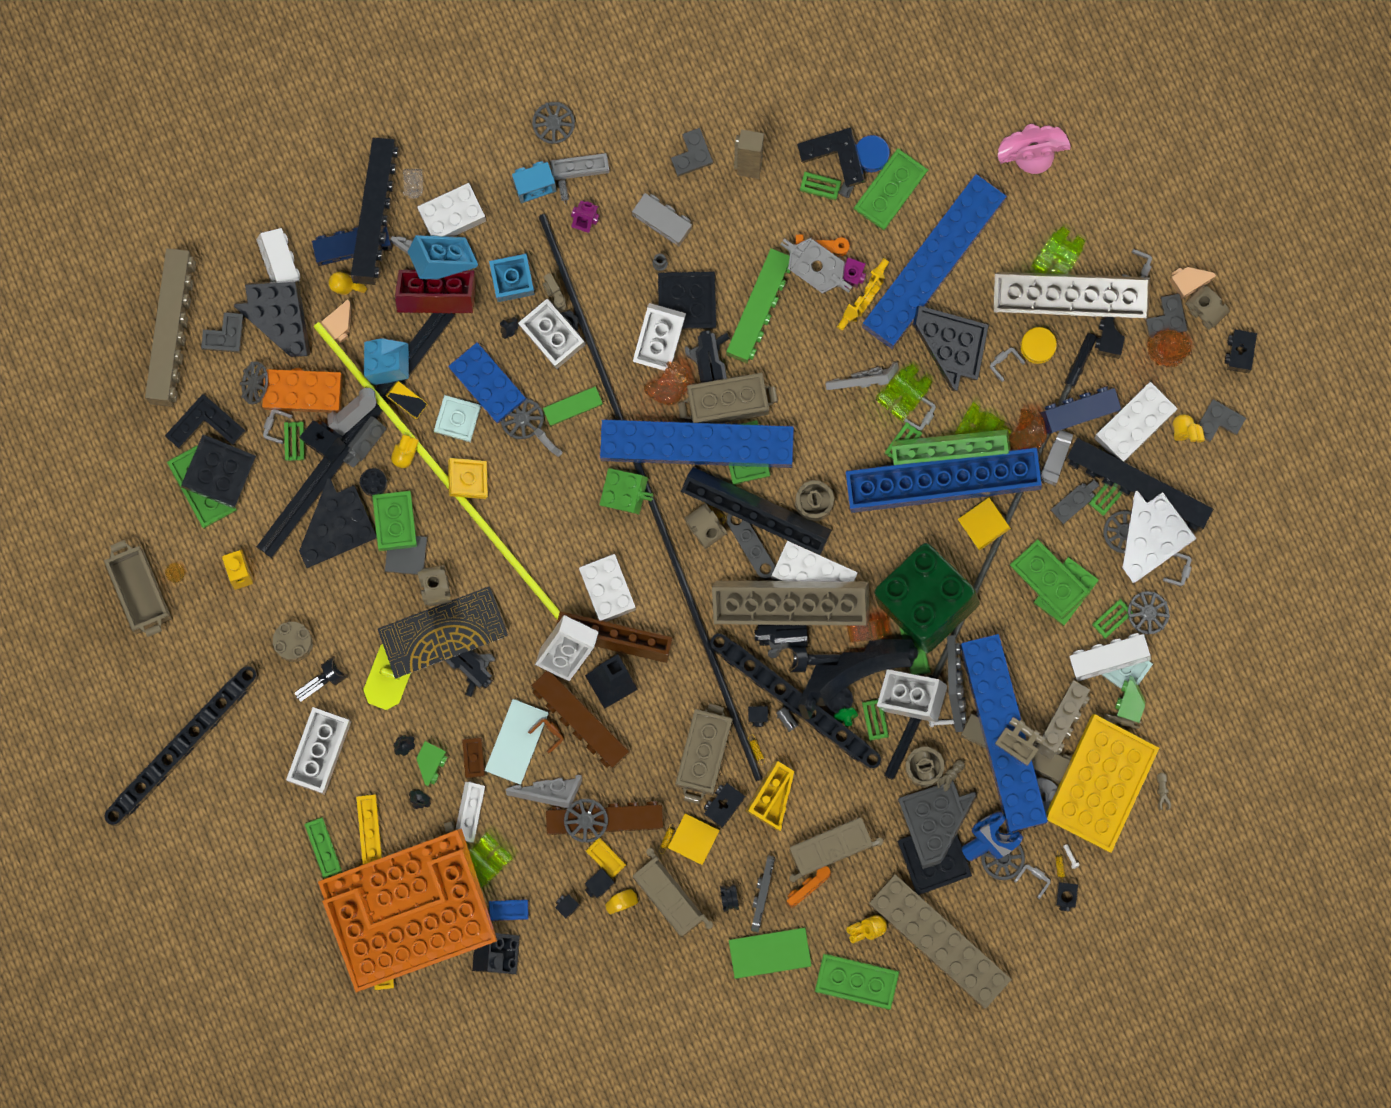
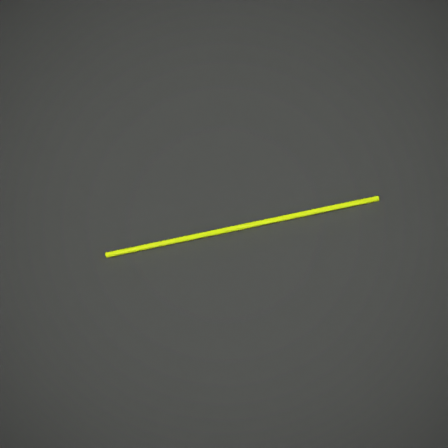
[313,322,560,620]

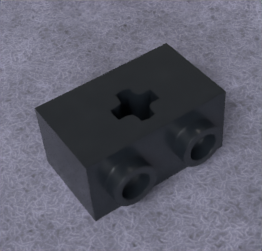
[1224,329,1257,374]
[299,420,346,463]
[703,783,746,829]

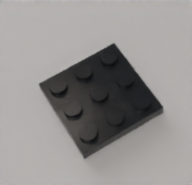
[658,271,716,330]
[181,434,256,509]
[897,834,972,895]

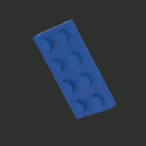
[448,342,526,424]

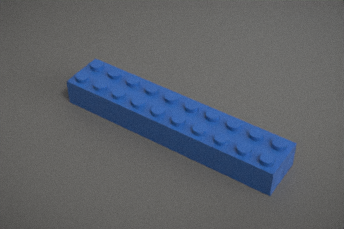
[862,174,1006,350]
[600,420,794,468]
[846,448,1042,513]
[960,634,1048,833]

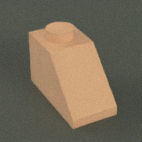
[1170,267,1216,299]
[320,299,352,343]

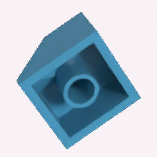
[512,161,557,204]
[489,254,535,302]
[364,338,409,385]

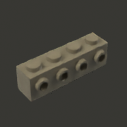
[1036,680,1090,760]

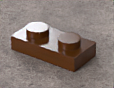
[462,738,485,778]

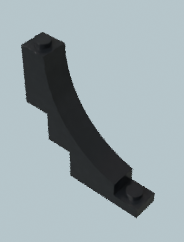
[798,639,918,719]

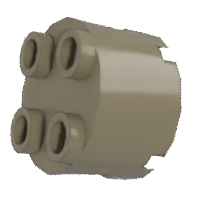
[1185,285,1230,330]
[795,480,834,521]
[684,503,728,549]
[417,565,452,607]
[273,622,313,662]
[905,747,944,787]

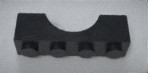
[1095,317,1125,359]

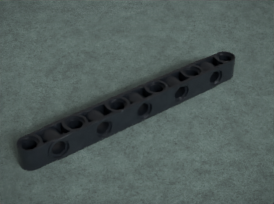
[710,634,881,770]
[104,666,258,826]

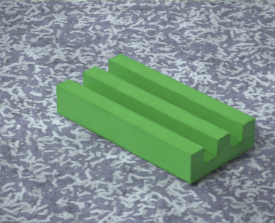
[800,172,841,200]
[284,422,305,461]
[884,422,922,459]
[1089,485,1122,516]
[1092,599,1133,639]
[862,700,889,741]

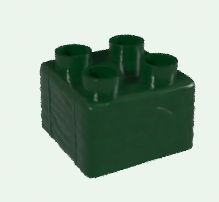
[874,543,980,653]

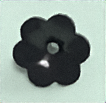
[560,310,579,331]
[500,317,519,339]
[393,735,415,756]
[409,790,431,809]

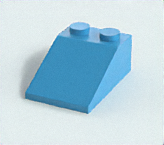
[407,235,478,279]

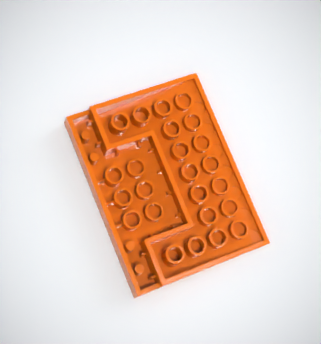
[318,828,497,992]

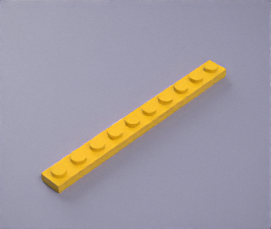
[356,795,395,990]

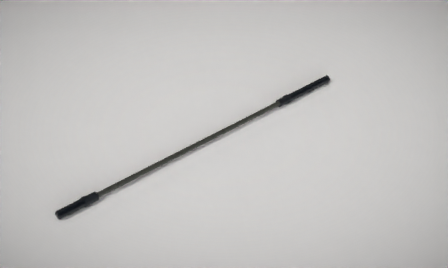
[884,333,1097,780]

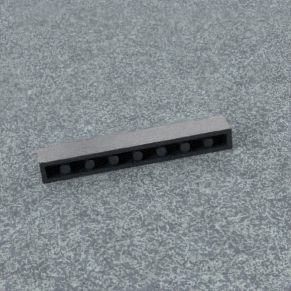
[351,137,399,285]
[1065,438,1214,532]
[681,467,832,555]

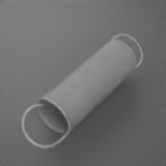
[558,180,569,206]

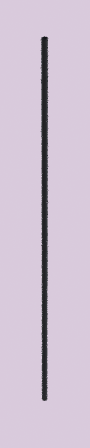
[538,214,763,782]

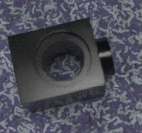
[585,868,615,899]
[1055,882,1078,912]

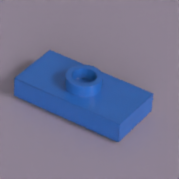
[489,900,529,921]

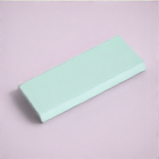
[485,699,549,785]

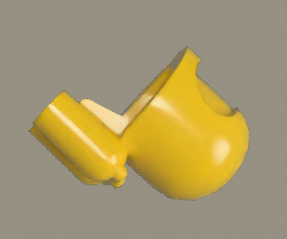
[329,272,367,295]
[1172,414,1205,443]
[391,434,419,468]
[846,915,887,943]

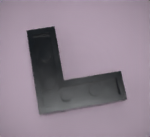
[797,127,865,188]
[165,394,246,449]

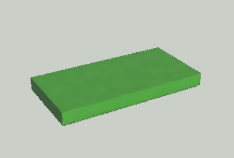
[853,148,928,231]
[167,445,237,529]
[1010,539,1090,619]
[728,928,811,979]
[815,954,899,1010]

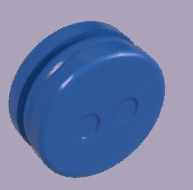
[856,135,890,173]

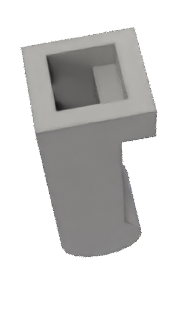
[328,388,376,436]
[1041,430,1073,486]

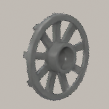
[532,102,575,144]
[240,362,268,404]
[501,398,544,439]
[1103,511,1131,553]
[1128,591,1170,634]
[564,799,608,843]
[981,844,1025,880]

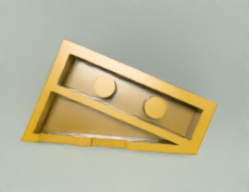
[745,761,794,831]

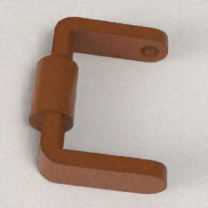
[528,718,563,754]

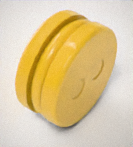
[1020,327,1057,364]

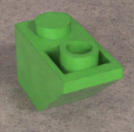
[1115,676,1146,723]
[416,741,448,787]

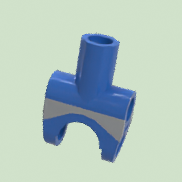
[962,812,1023,861]

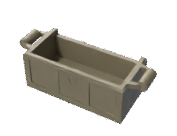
[678,373,778,424]
[104,540,172,637]
[675,704,732,804]
[789,818,883,883]
[633,848,713,938]

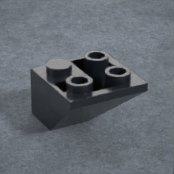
[585,654,638,709]
[472,933,519,975]

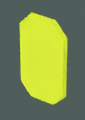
[363,644,411,710]

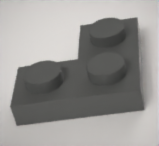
[671,128,713,177]
[1145,294,1187,339]
[201,312,244,353]
[1199,399,1246,442]

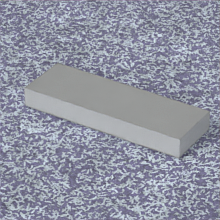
[550,153,609,180]

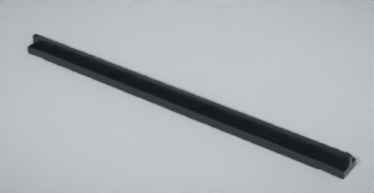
[257,313,455,559]

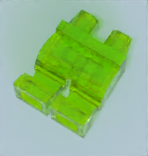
[1031,226,1085,274]
[875,364,932,423]
[954,402,1012,436]
[469,832,514,888]

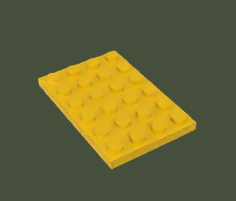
[1046,714,1159,853]

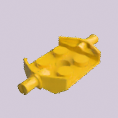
[836,258,890,331]

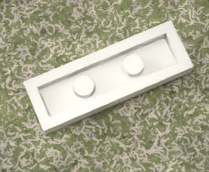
[456,782,485,843]

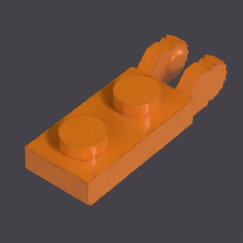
[786,866,831,909]

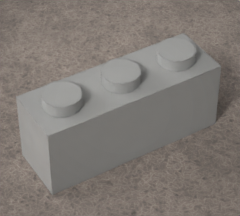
[632,193,692,247]

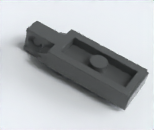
[343,416,387,468]
[1050,479,1099,525]

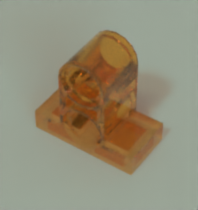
[847,616,891,643]

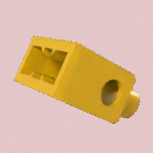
[222,550,253,590]

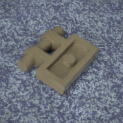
[542,273,566,311]
[995,717,1045,766]

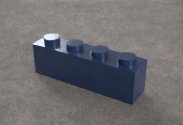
[312,226,392,267]
[1040,386,1122,434]

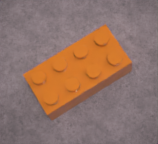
[262,369,343,413]

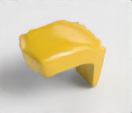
[605,889,638,914]

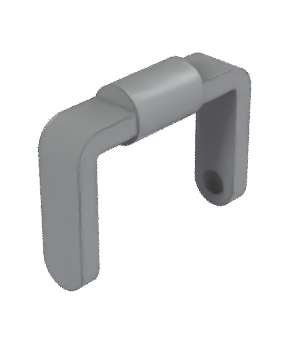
[1122,249,1152,277]
[990,348,1025,382]
[903,395,936,431]
[263,410,293,444]
[533,428,563,457]
[1163,553,1192,587]
[1014,865,1050,899]

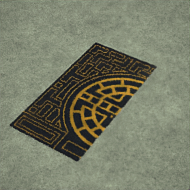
[378,586,508,679]

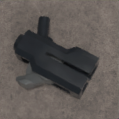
[685,331,730,383]
[754,625,808,658]
[444,650,496,697]

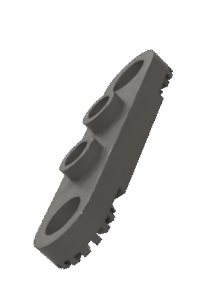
[727,514,775,579]
[751,855,775,933]

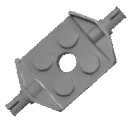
[780,238,853,294]

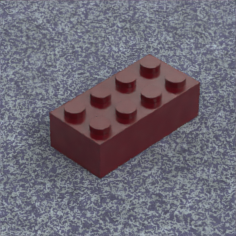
[395,270,476,313]

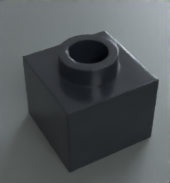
[748,706,768,727]
[555,894,580,919]

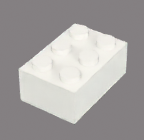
[417,183,486,237]
[518,299,586,369]
[633,303,686,372]
[579,554,636,622]
[535,615,598,681]
[877,670,947,722]

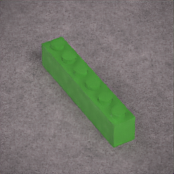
[726,248,791,364]
[892,430,1010,465]

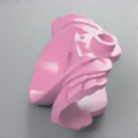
[998,124,1070,174]

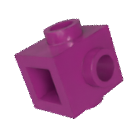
[571,201,600,233]
[843,258,866,289]

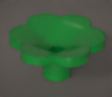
[834,708,858,727]

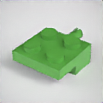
[599,468,653,515]

